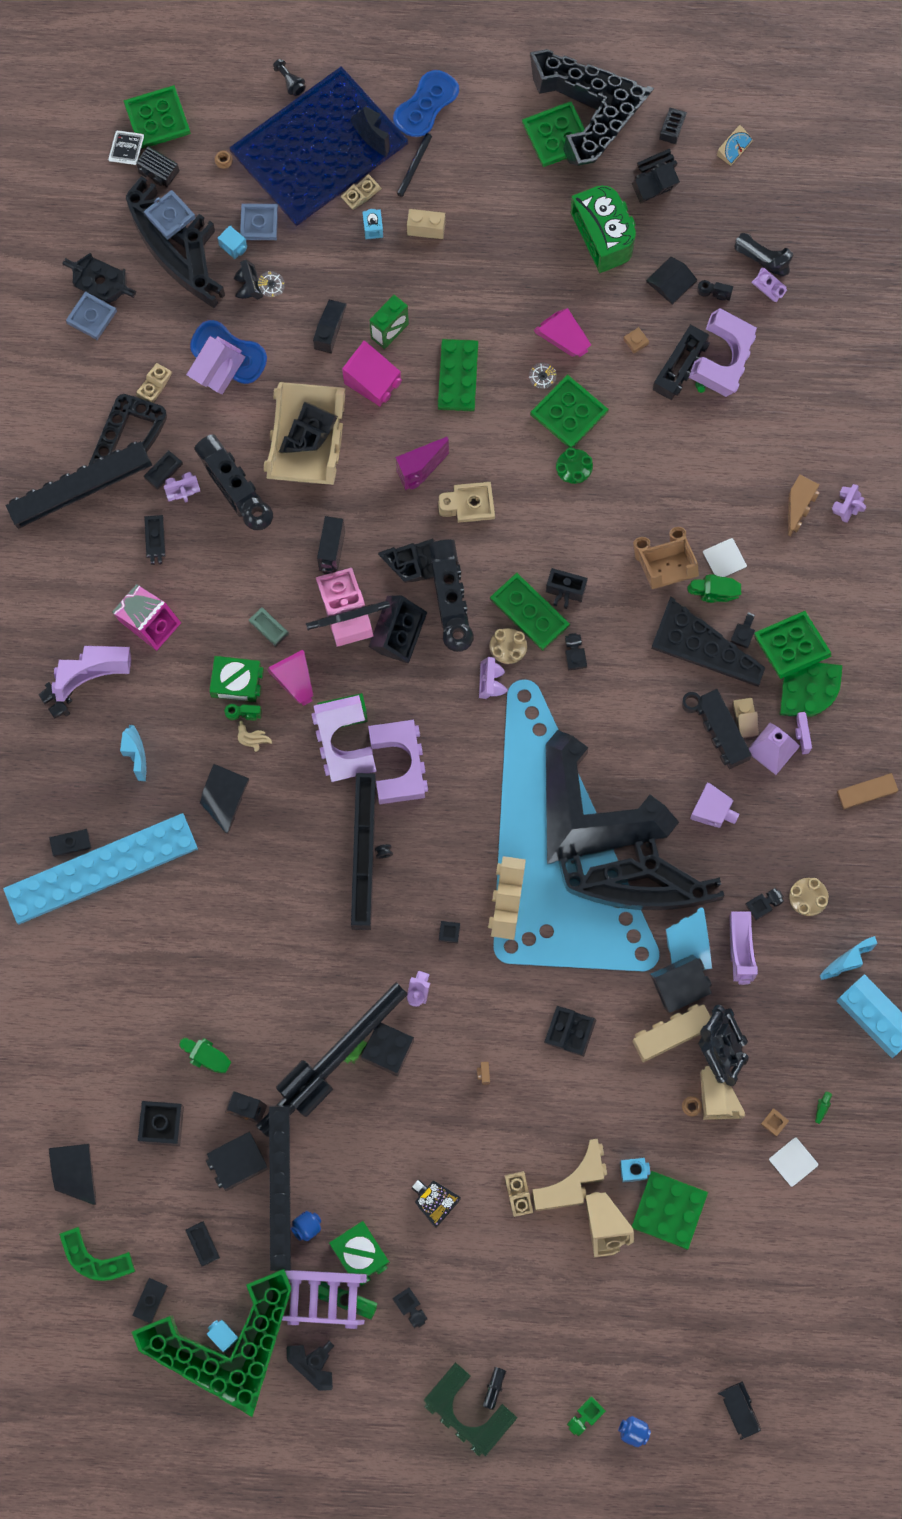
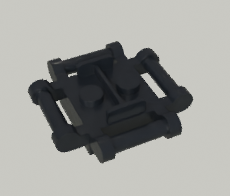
[698,1005,749,1086]

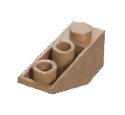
[788,474,820,537]

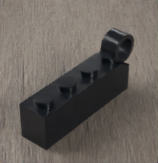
[682,689,752,770]

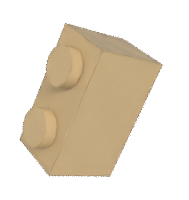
[407,209,445,239]

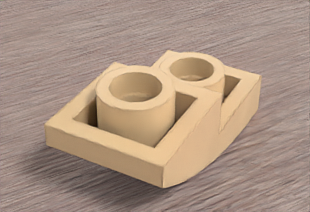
[341,174,382,210]
[136,363,172,403]
[504,1171,533,1217]

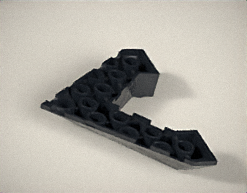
[530,49,654,166]
[546,730,679,864]

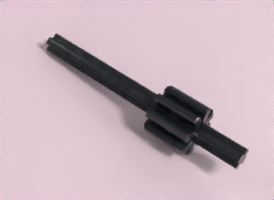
[256,982,408,1138]

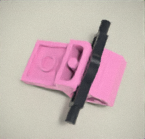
[306,568,390,647]

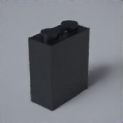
[317,516,345,574]
[650,955,712,1013]
[206,1131,269,1191]

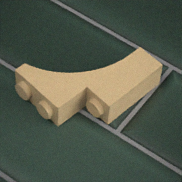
[532,1139,607,1211]

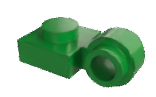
[224,704,262,721]
[567,1396,606,1436]

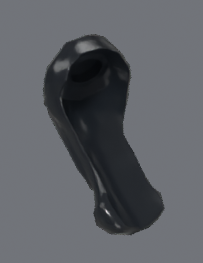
[734,233,794,277]

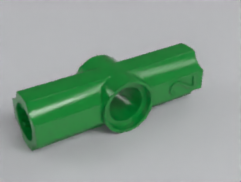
[318,1281,378,1320]

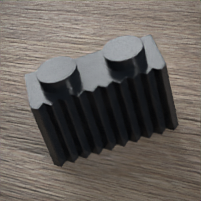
[136,146,180,187]

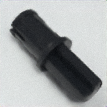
[483,1367,507,1410]

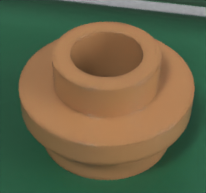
[215,151,233,169]
[682,1096,702,1117]

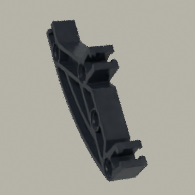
[126,176,225,308]
[559,838,725,910]

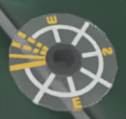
[258,271,285,297]
[529,363,556,388]

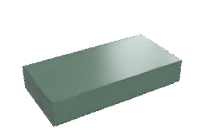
[249,607,289,647]

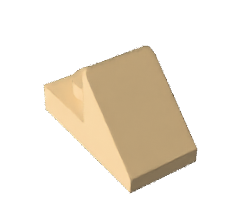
[733,698,759,738]

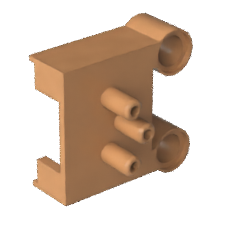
[633,527,699,589]

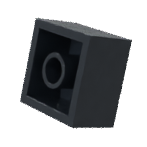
[361,1023,414,1076]
[138,1101,184,1146]

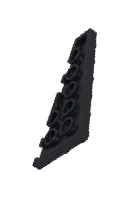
[651,596,765,687]

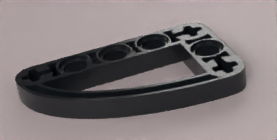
[88,394,167,466]

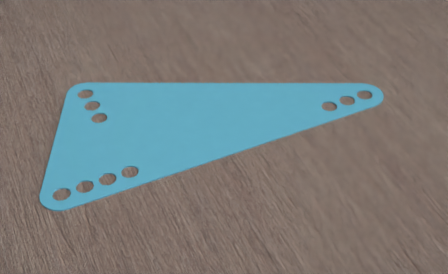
[493,680,659,971]

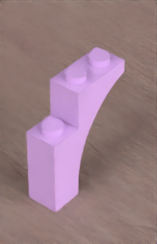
[52,646,131,701]
[729,912,758,985]

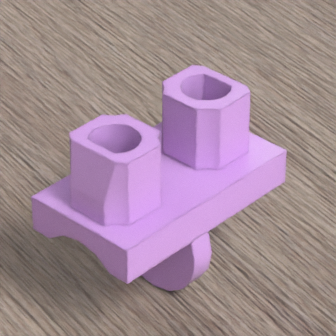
[752,268,787,302]
[164,472,200,503]
[832,484,866,523]
[407,971,430,1007]

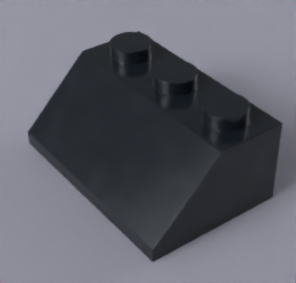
[368,595,427,663]

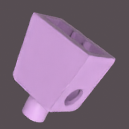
[690,782,740,828]

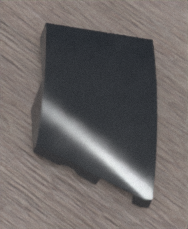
[350,106,390,157]
[279,402,338,453]
[378,538,435,583]
[200,764,249,834]
[49,1144,97,1205]

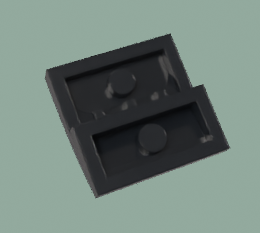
[544,1006,596,1057]

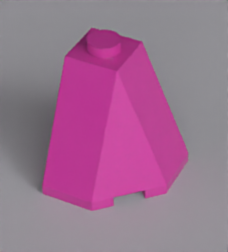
[534,308,591,357]

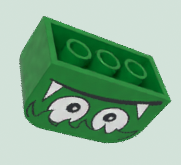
[570,185,636,274]

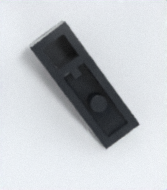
[313,299,347,354]

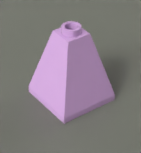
[749,723,800,775]

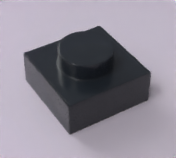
[439,921,460,944]

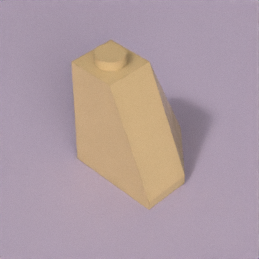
[700,1066,745,1120]
[586,1192,634,1258]

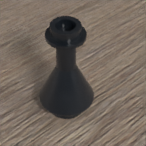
[273,59,306,96]

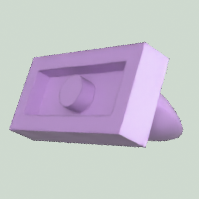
[479,657,508,699]

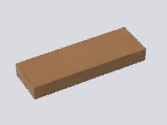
[837,773,899,810]

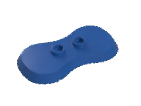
[393,70,459,137]
[190,320,267,384]

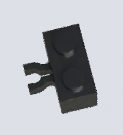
[546,568,588,609]

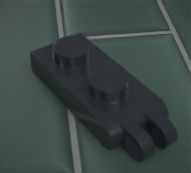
[144,515,166,565]

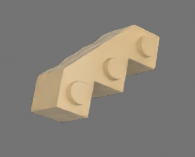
[488,856,526,940]

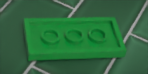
[438,339,478,411]
[490,573,570,651]

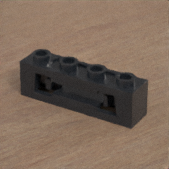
[653,324,710,400]

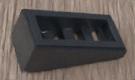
[659,107,687,144]

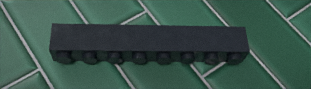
[5,441,153,529]
[351,773,376,930]
[269,1105,291,1271]

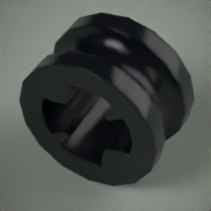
[374,844,393,859]

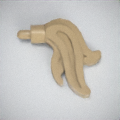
[238,721,272,752]

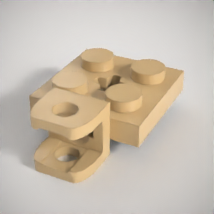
[438,482,495,523]

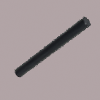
[397,133,432,197]

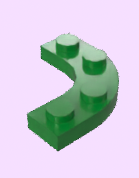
[59,1227,136,1281]

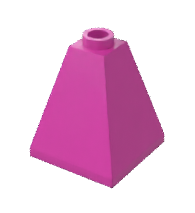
[267,650,313,706]

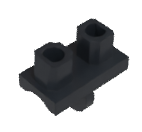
[38,682,73,719]

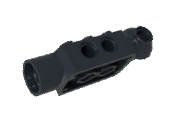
[194,434,273,530]
[429,539,474,652]

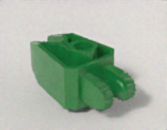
[687,574,741,603]
[179,1038,231,1073]

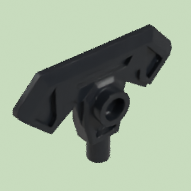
[286,1341,335,1391]

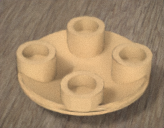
[489,628,527,664]
[789,878,829,916]

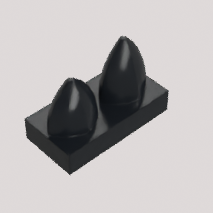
[233,259,263,300]

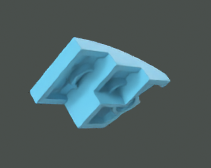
[120,725,146,781]
[666,908,712,970]
[820,936,877,980]

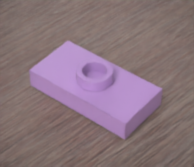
[795,712,812,754]

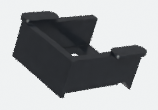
[717,1381,762,1440]

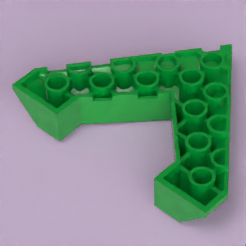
[132,1269,292,1417]

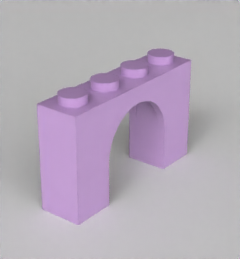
[689,308,757,397]
[187,336,245,395]
[312,695,376,782]
[368,720,428,804]

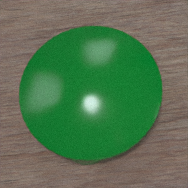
[556,447,593,484]

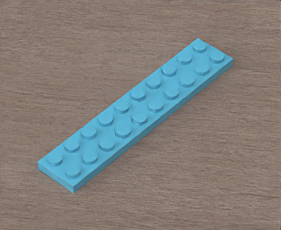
[3,813,198,925]

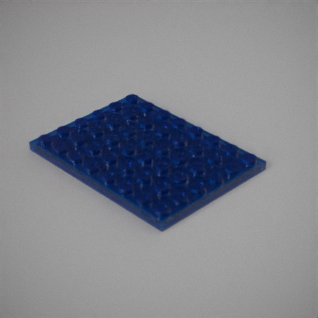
[229,66,408,226]

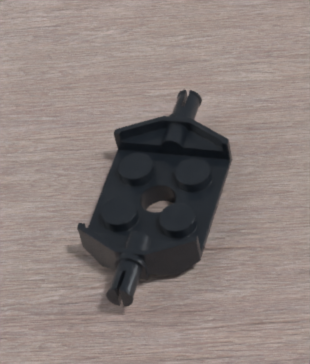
[62,253,136,303]

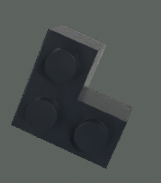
[632,162,680,204]

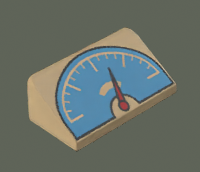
[717,125,753,166]

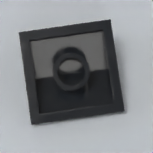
[646,257,697,305]

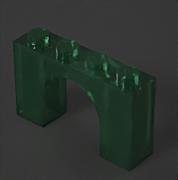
[423,1362,518,1457]

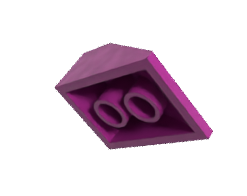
[395,437,449,490]

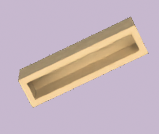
[632,1004,710,1063]

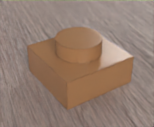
[623,327,649,353]
[477,1062,490,1085]
[760,1108,789,1137]

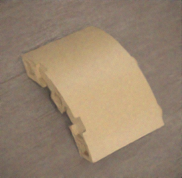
[264,382,346,485]

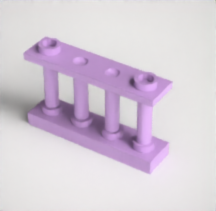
[282,1270,367,1329]

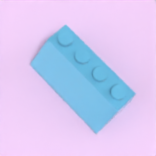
[837,974,902,1058]

